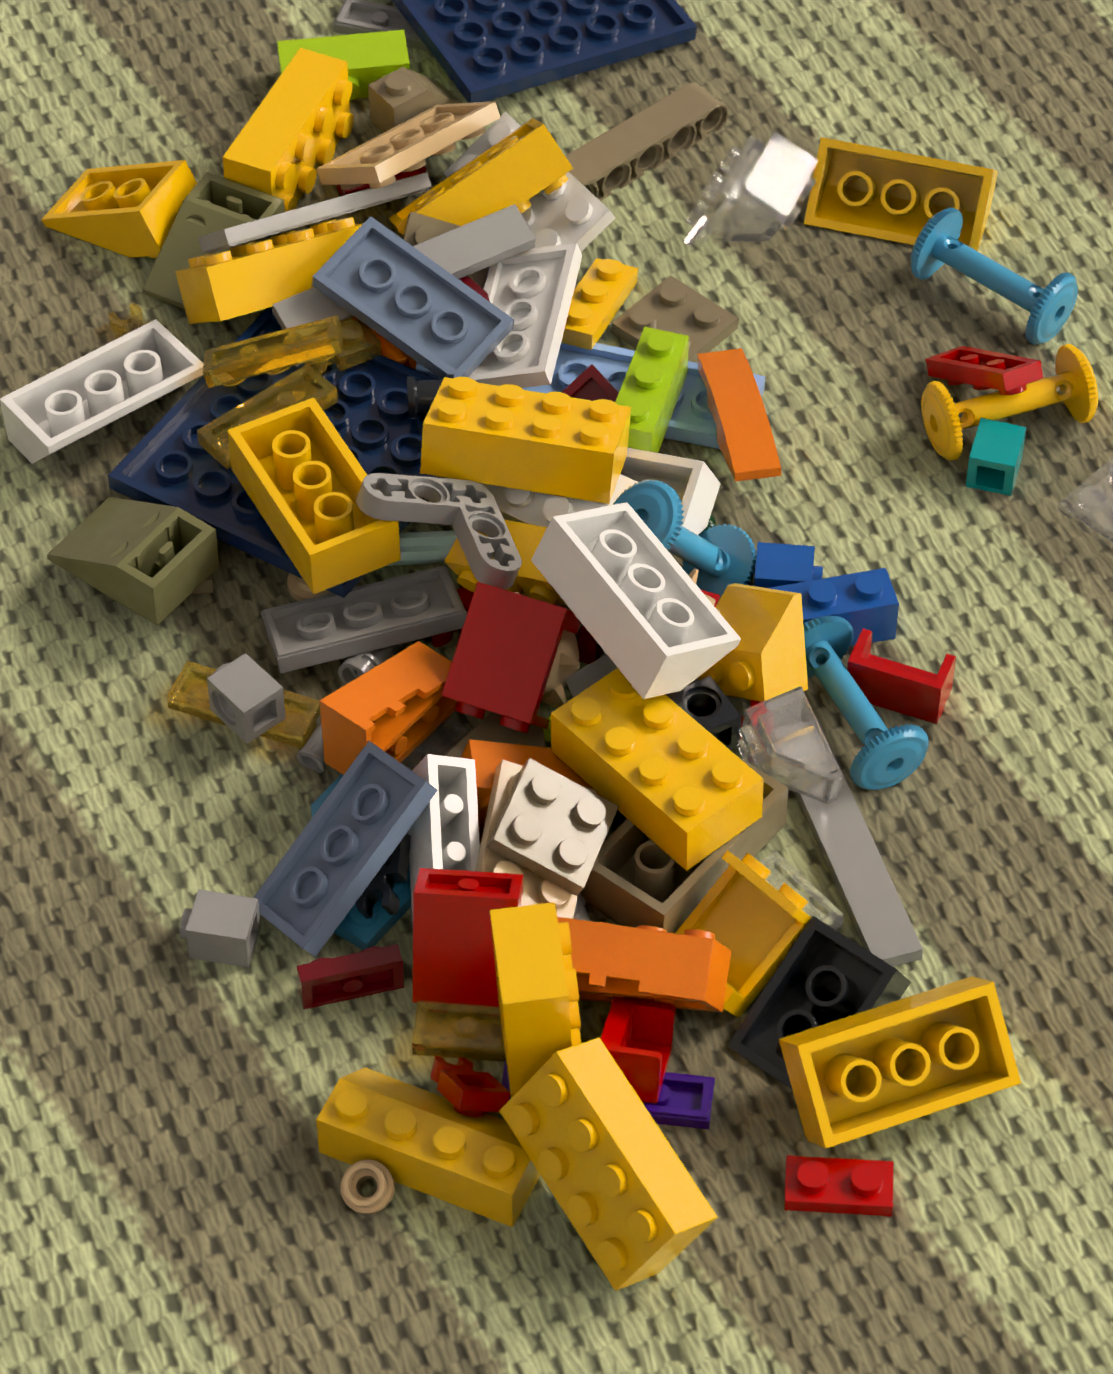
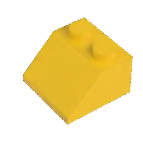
[698,583,808,702]

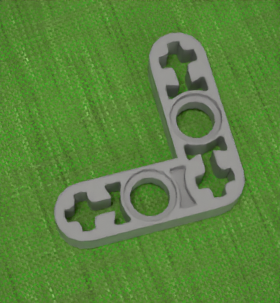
[356,473,522,589]

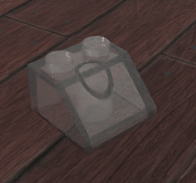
[706,131,818,241]
[737,686,843,804]

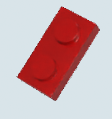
[784,1155,894,1216]

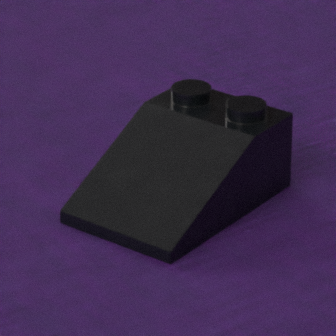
[727,916,911,1089]

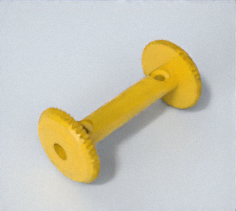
[921,344,1098,461]

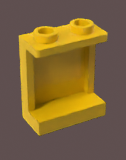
[676,850,812,1018]

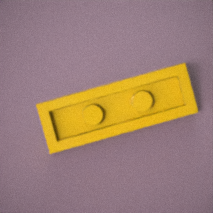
[561,258,638,350]

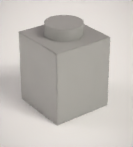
[180,889,261,968]

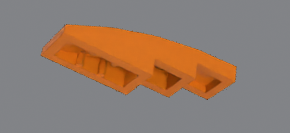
[697,348,782,482]

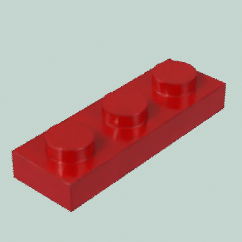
[925,346,1044,396]

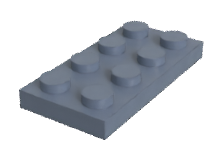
[312,216,514,379]
[253,741,438,957]

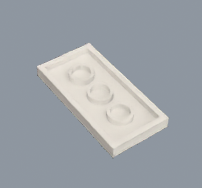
[444,112,616,252]
[468,242,582,388]

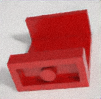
[441,581,581,734]
[412,868,524,1011]

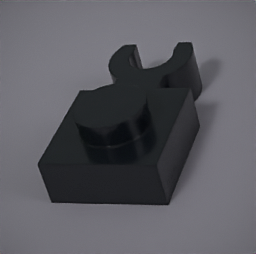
[356,833,411,919]

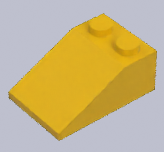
[41,160,197,258]

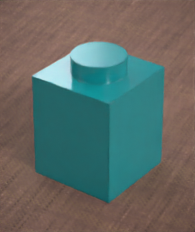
[966,418,1026,496]

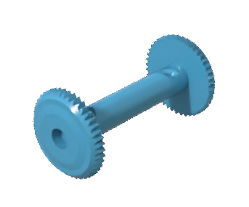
[910,208,1078,345]
[613,479,757,598]
[803,616,929,790]

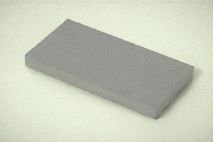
[260,565,467,674]

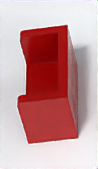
[847,628,956,724]
[601,997,676,1103]

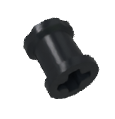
[407,374,454,418]

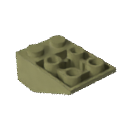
[143,172,286,323]
[47,497,219,626]

